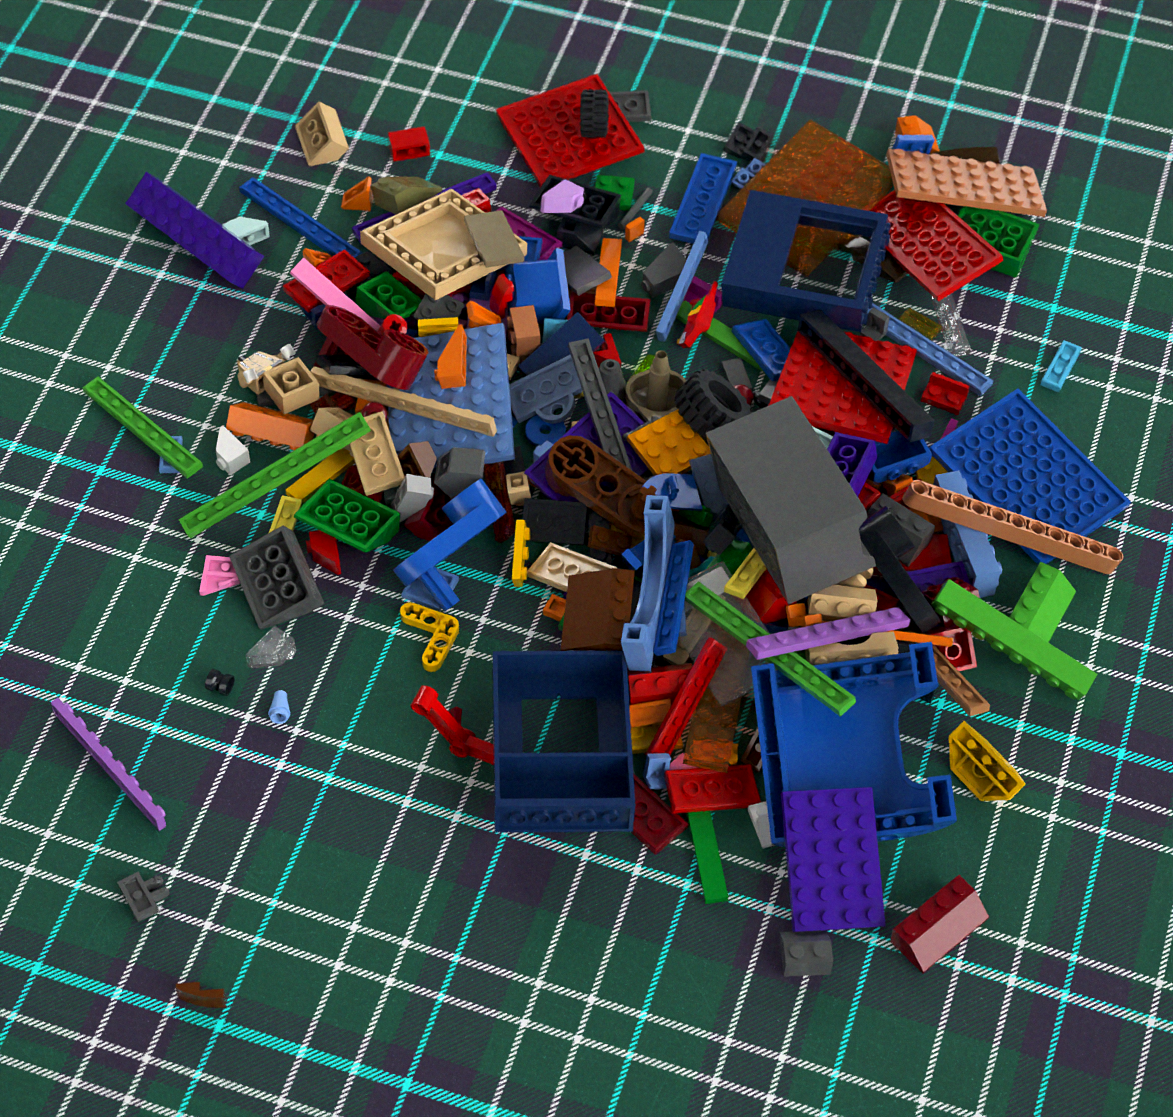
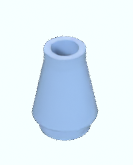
[268,690,290,724]

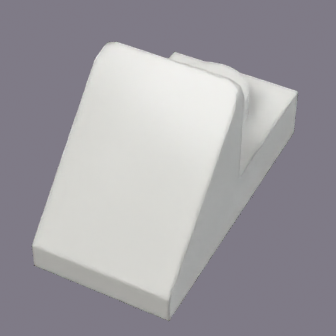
[748,801,774,848]

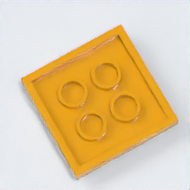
[627,409,711,476]

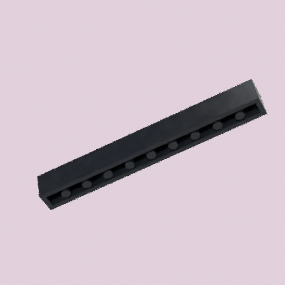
[798,309,934,443]

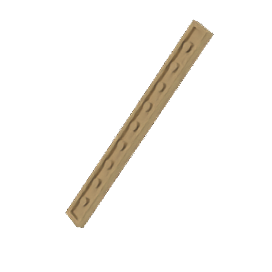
[310,366,497,437]

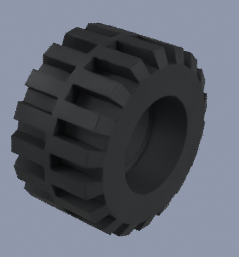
[580,90,608,138]

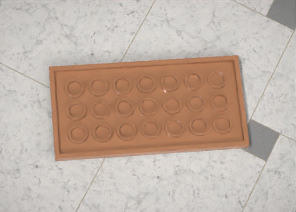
[886,149,1047,217]

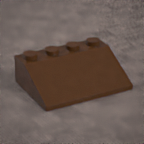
[560,568,635,651]

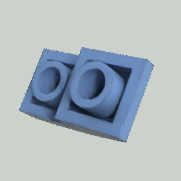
[731,158,770,192]

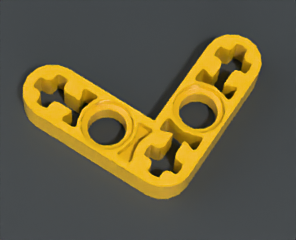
[400,602,459,672]

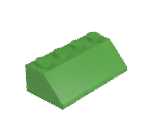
[1009,562,1076,643]

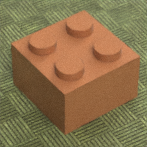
[507,305,540,364]

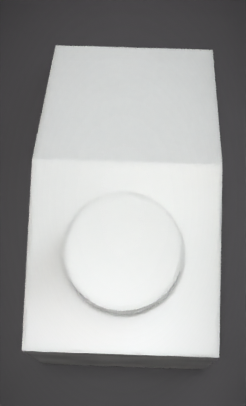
[216,426,250,475]

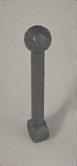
[622,416,659,441]

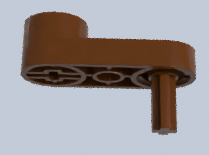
[545,435,657,539]

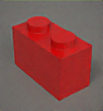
[388,126,430,162]

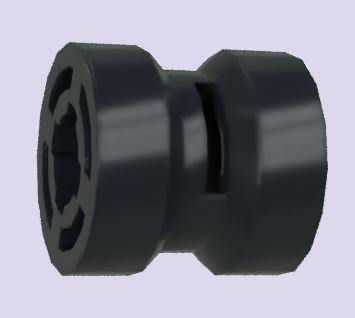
[205,669,235,696]

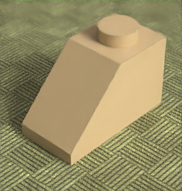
[506,471,531,506]

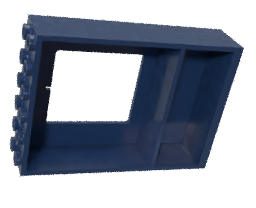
[492,650,635,833]

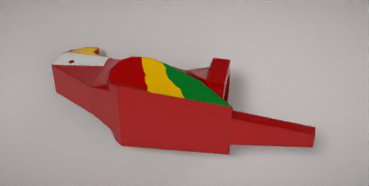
[677,281,718,348]

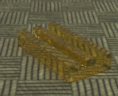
[899,308,942,341]

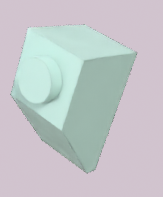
[223,217,270,245]

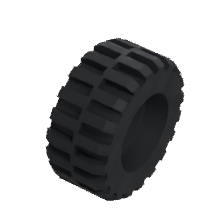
[675,369,753,440]

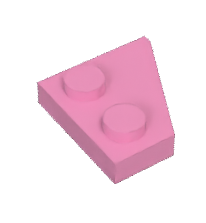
[199,555,240,596]

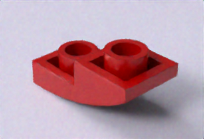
[489,274,514,319]

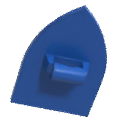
[642,473,703,511]

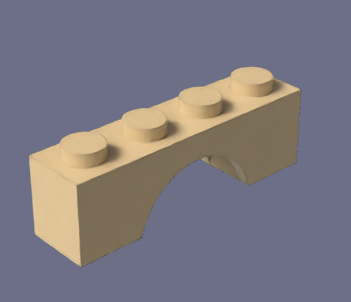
[805,632,898,665]

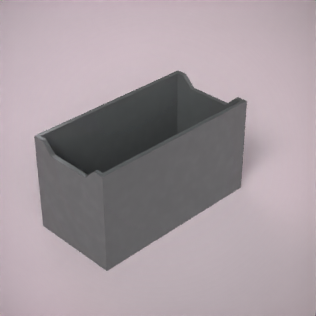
[706,396,876,605]

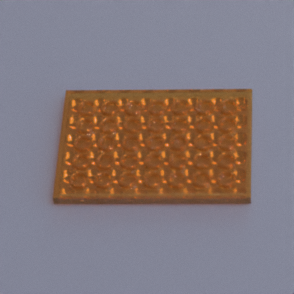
[717,119,894,277]

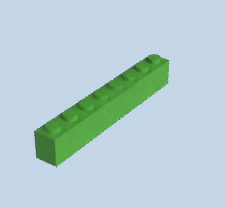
[930,579,1097,700]

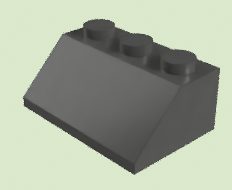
[866,494,935,567]

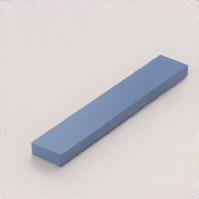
[656,231,708,342]

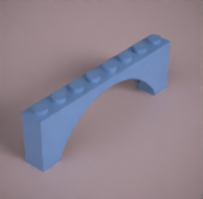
[621,495,675,672]

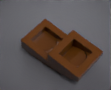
[176,982,226,1008]

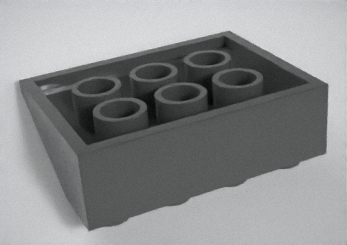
[229,525,325,630]

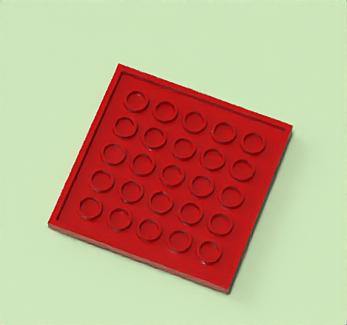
[496,74,644,188]

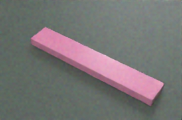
[290,258,380,331]

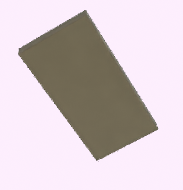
[464,210,524,268]

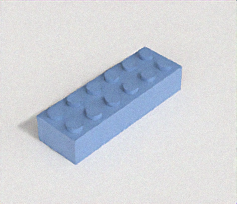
[933,471,1002,598]

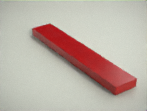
[645,637,728,755]

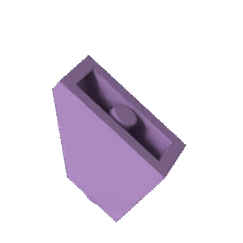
[540,179,584,213]

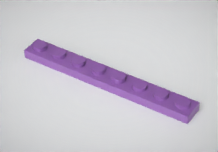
[746,607,910,660]
[51,698,166,831]

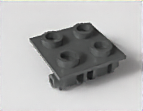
[413,293,465,320]

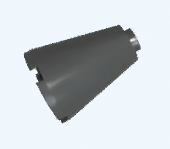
[599,359,627,405]

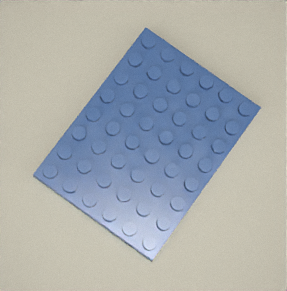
[387,323,515,474]

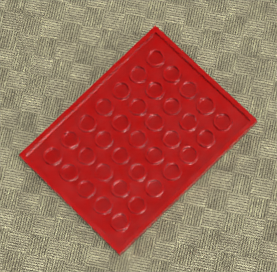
[768,331,917,444]

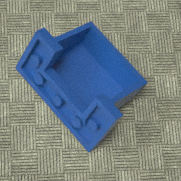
[504,248,571,325]
[869,431,932,483]

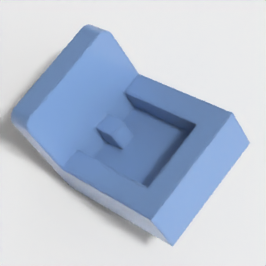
[643,753,671,790]

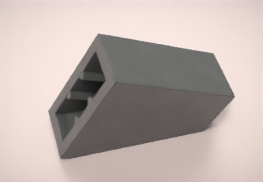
[641,243,687,298]

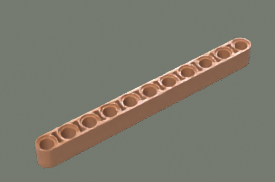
[902,480,1123,574]

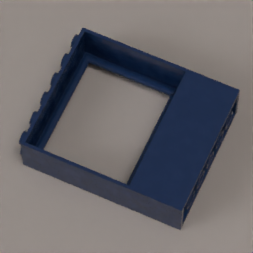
[721,190,891,332]

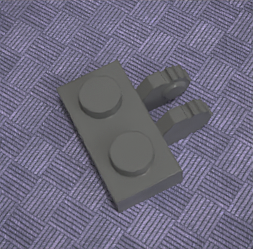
[117,872,170,922]

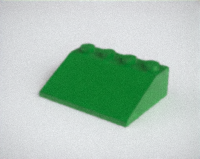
[958,206,1040,278]
[294,479,400,553]

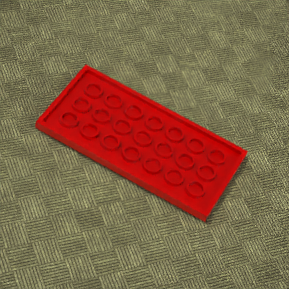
[863,190,1004,301]

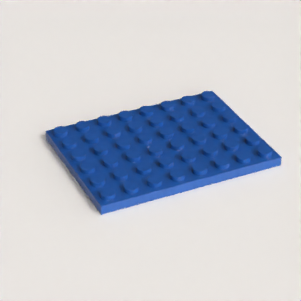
[929,389,1131,565]

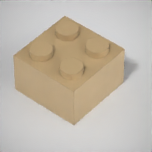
[263,357,320,415]

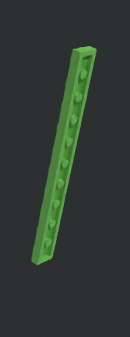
[179,412,371,539]
[685,581,856,716]

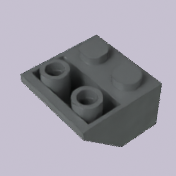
[434,447,486,498]

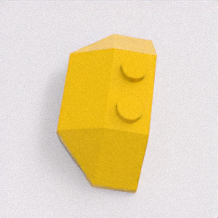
[948,721,1026,801]

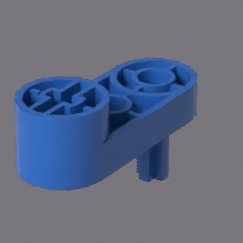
[393,478,507,612]

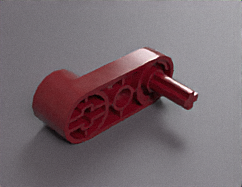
[314,305,429,390]

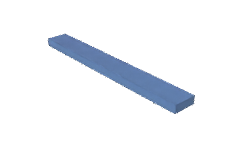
[867,303,993,396]

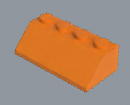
[226,402,315,450]

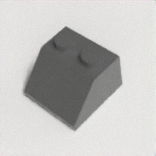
[779,931,833,977]

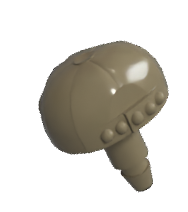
[625,350,686,422]

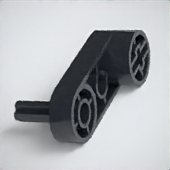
[859,505,942,634]

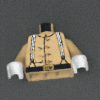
[237,344,295,395]

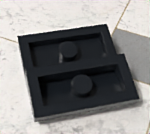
[722,122,773,161]

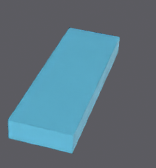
[1040,340,1082,392]

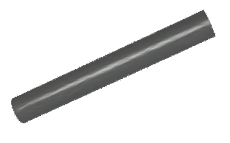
[618,188,653,230]

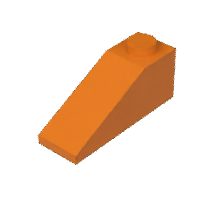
[434,325,467,389]

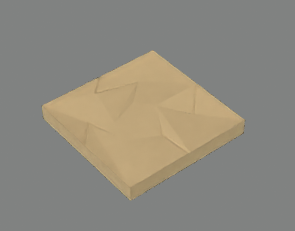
[360,189,527,300]

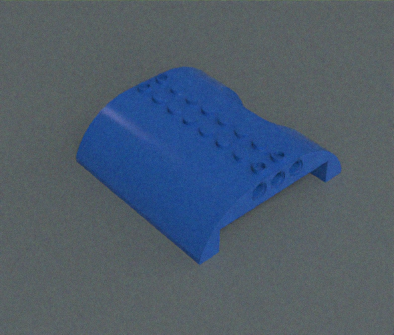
[751,642,957,847]

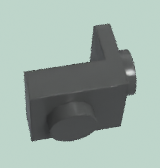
[860,307,890,341]

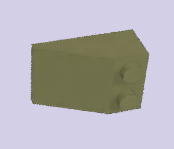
[371,177,443,214]

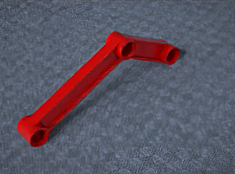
[410,685,494,765]

